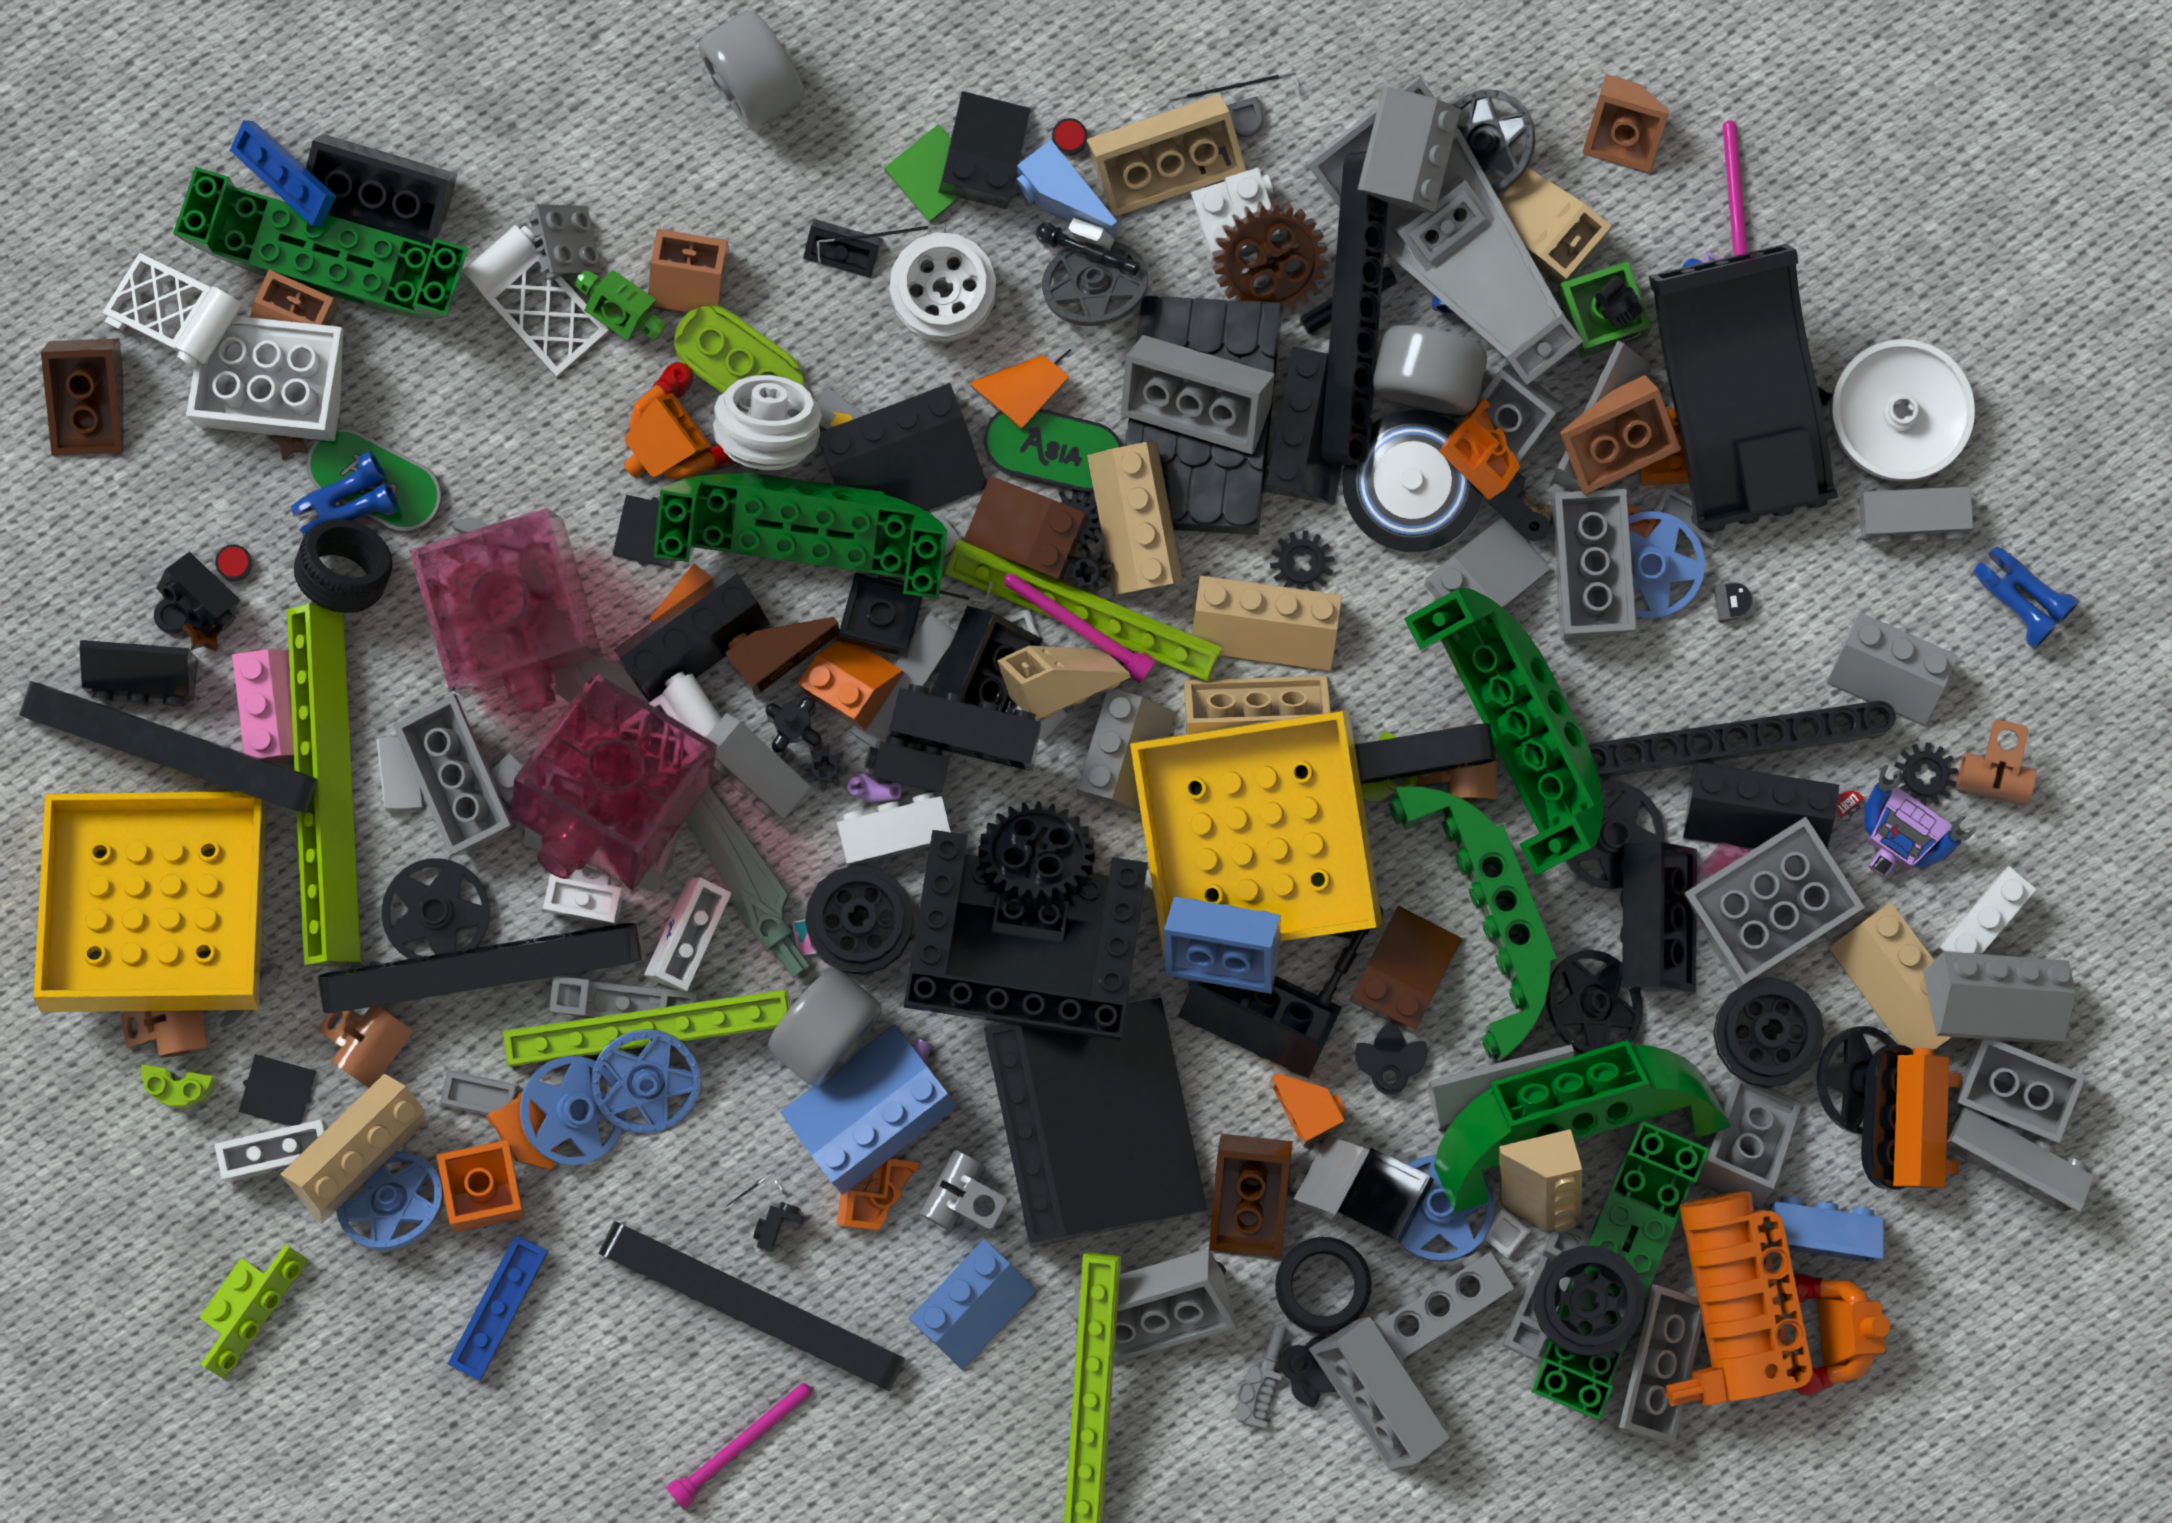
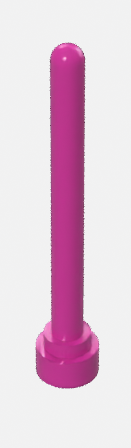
[1722,120,1747,256]
[1004,573,1156,683]
[665,1383,811,1510]

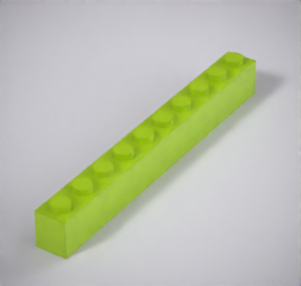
[287,603,361,966]

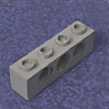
[1372,1250,1514,1359]

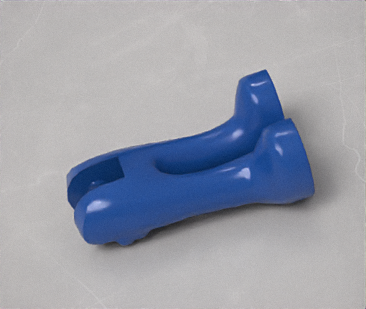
[291,450,399,536]
[1973,547,2080,650]

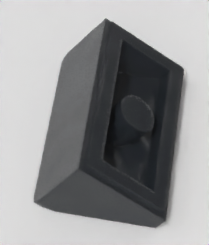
[803,219,883,278]

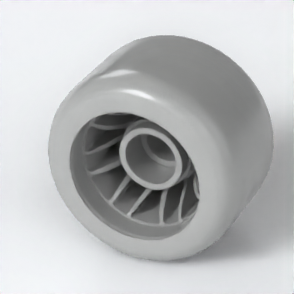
[698,11,804,128]
[1373,325,1487,415]
[768,968,882,1086]

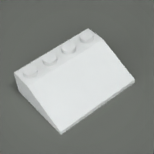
[186,316,343,441]

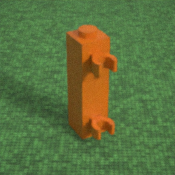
[1893,1048,1961,1188]

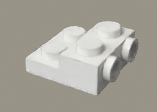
[1191,167,1280,260]

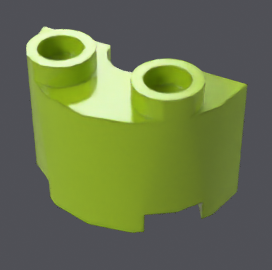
[141,1064,218,1109]

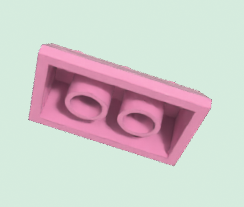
[232,649,294,763]

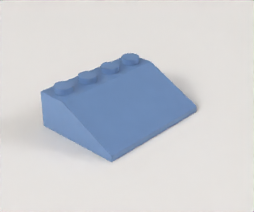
[780,1024,957,1195]

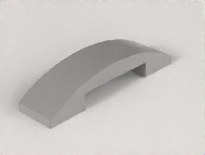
[549,976,697,1018]
[1502,1227,1591,1361]

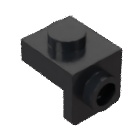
[753,1202,806,1253]

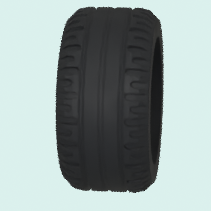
[294,519,392,613]
[1275,1237,1372,1334]

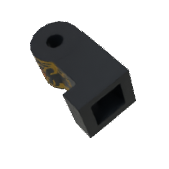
[1488,471,1552,541]

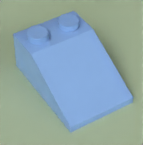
[1016,140,1117,239]

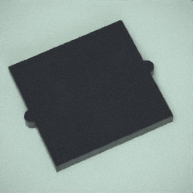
[612,495,672,567]
[238,1054,316,1126]

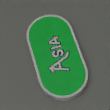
[307,428,442,533]

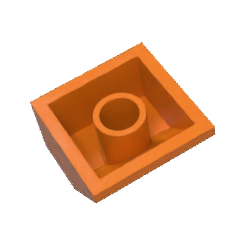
[797,641,904,731]
[1269,1073,1347,1146]
[436,1140,525,1233]

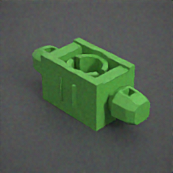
[574,270,666,340]

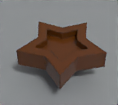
[269,435,308,460]
[182,623,222,651]

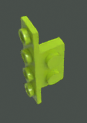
[199,1244,308,1379]

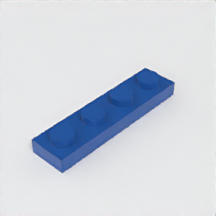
[230,120,336,227]
[447,1234,549,1381]

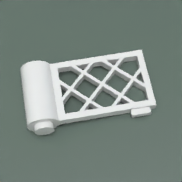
[462,225,609,377]
[102,253,242,368]
[576,672,722,797]

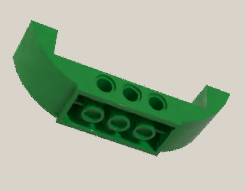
[173,167,469,319]
[653,471,947,599]
[1388,787,1557,1063]
[1434,1040,1731,1213]
[1531,1121,1710,1421]

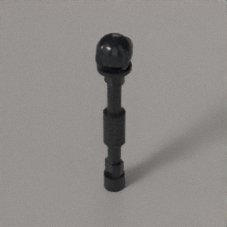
[1036,222,1140,276]
[1315,905,1384,1007]

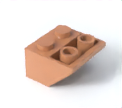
[648,229,730,313]
[250,270,339,326]

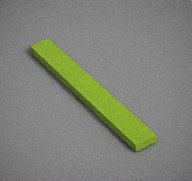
[944,540,1222,682]
[503,989,791,1067]
[1064,1252,1122,1523]

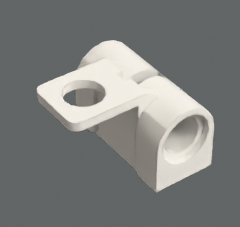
[543,863,623,926]

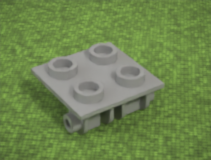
[529,204,602,280]

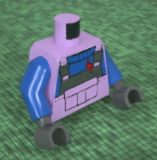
[1864,765,1976,878]

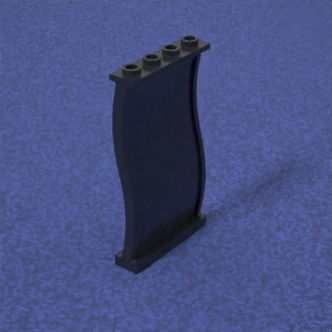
[1649,244,1838,532]

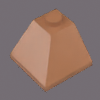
[1582,74,1669,173]

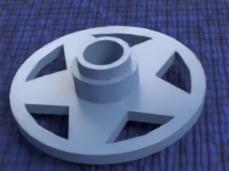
[1628,511,1705,618]
[591,1029,700,1133]
[520,1056,626,1165]
[336,1151,444,1250]
[1399,1155,1494,1262]

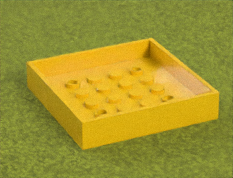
[1130,709,1383,958]
[33,792,267,1012]

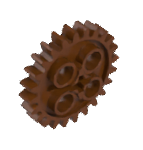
[1212,200,1328,314]

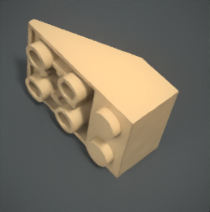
[1499,167,1612,285]
[997,646,1130,720]

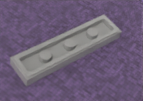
[850,613,956,747]

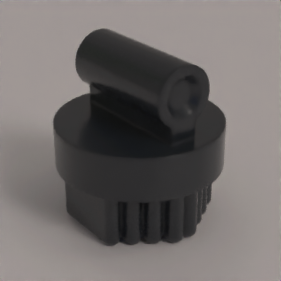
[1595,276,1643,329]

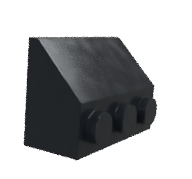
[929,605,1043,714]
[80,640,198,706]

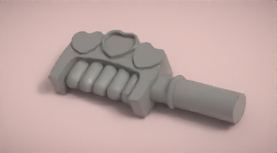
[1235,1325,1287,1428]

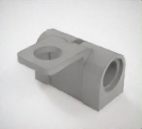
[919,1150,1007,1232]

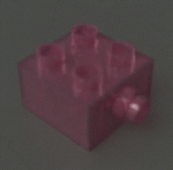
[409,508,602,713]
[511,671,717,891]

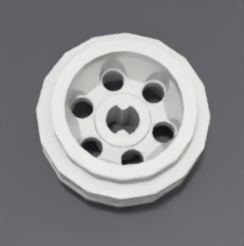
[890,232,996,342]
[713,375,822,470]

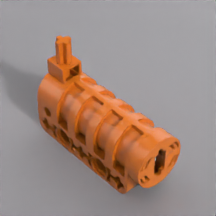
[1665,1191,1812,1407]

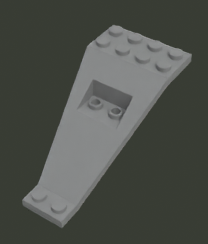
[1306,76,1583,385]

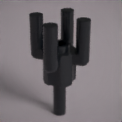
[765,697,823,758]

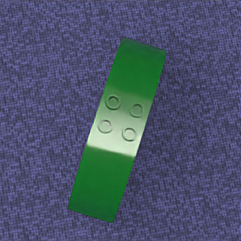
[1404,587,1603,876]

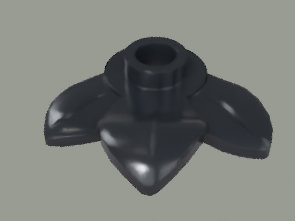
[1355,1023,1427,1095]
[1280,1336,1336,1407]

